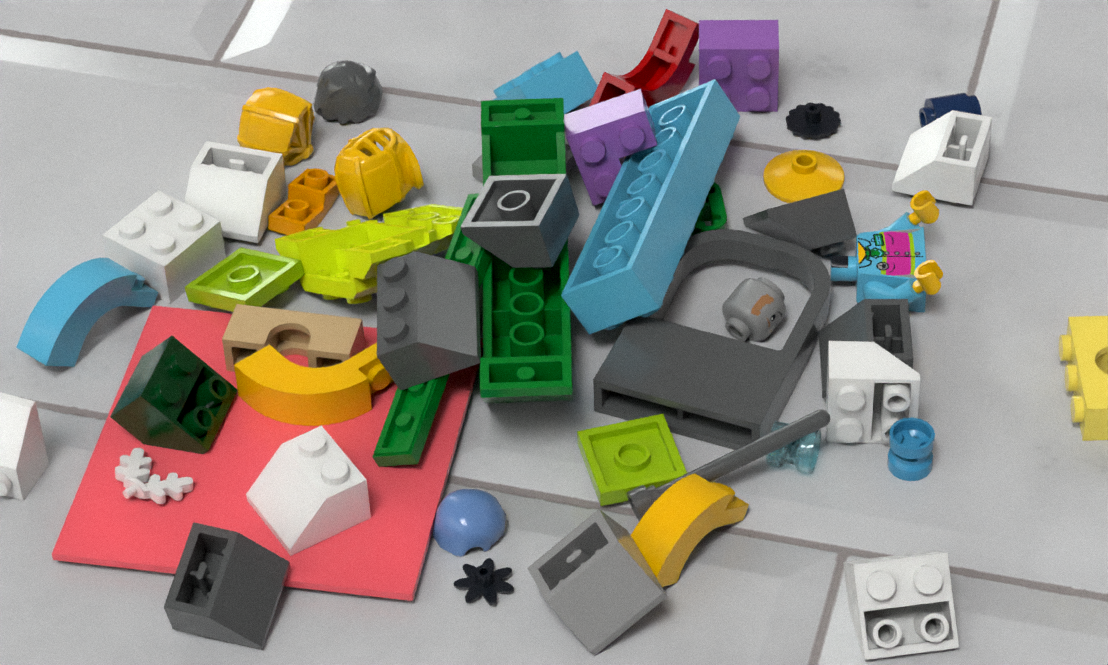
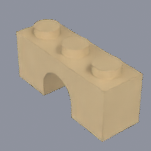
[222,304,365,372]

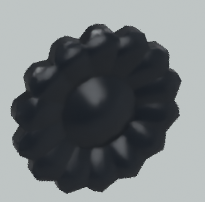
[786,102,841,140]

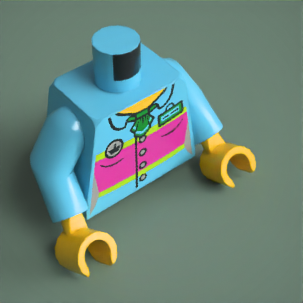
[830,190,943,312]

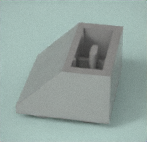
[527,509,668,655]

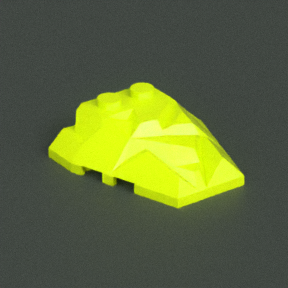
[274,204,463,304]

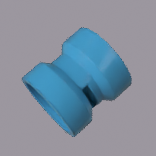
[887,417,935,481]

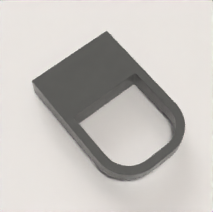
[593,229,831,450]

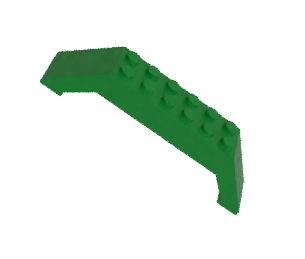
[480,98,573,403]

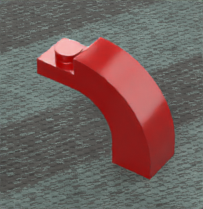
[589,9,699,109]

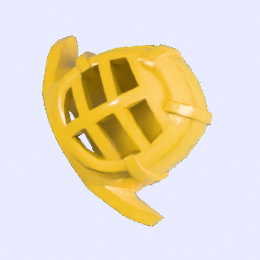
[237,87,315,166]
[334,127,424,219]

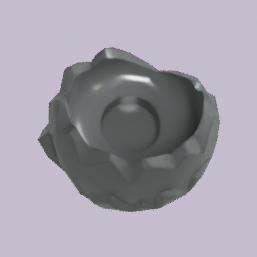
[313,60,383,124]

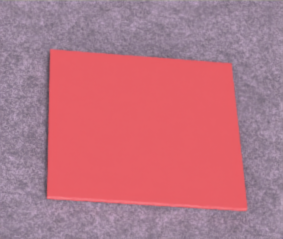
[52,306,483,601]

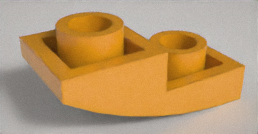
[268,168,340,235]

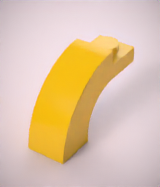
[631,473,749,587]

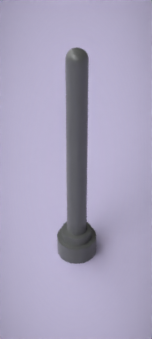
[626,409,830,521]

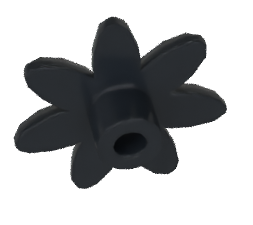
[453,558,514,605]

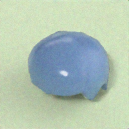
[433,489,506,557]

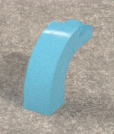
[16,258,158,367]

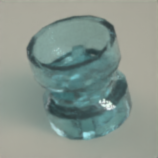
[766,421,821,473]

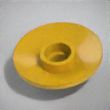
[763,150,845,203]

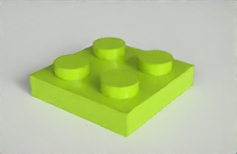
[184,247,305,312]
[577,414,687,506]

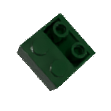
[110,336,238,454]

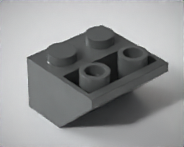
[819,299,913,398]
[164,522,290,650]

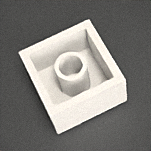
[102,190,226,304]

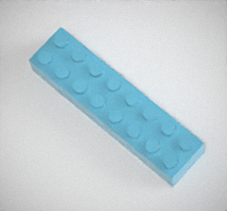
[561,79,741,334]

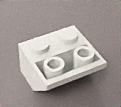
[892,110,992,206]
[184,141,287,243]
[826,341,921,444]
[843,550,959,660]

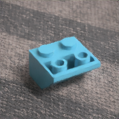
[493,51,598,114]

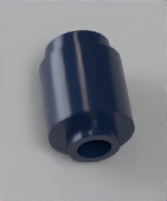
[919,93,982,128]

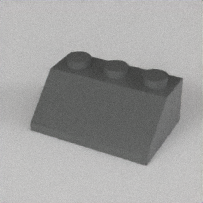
[377,251,481,391]

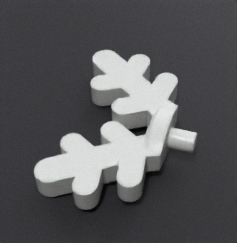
[115,448,193,504]

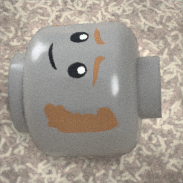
[722,277,786,341]

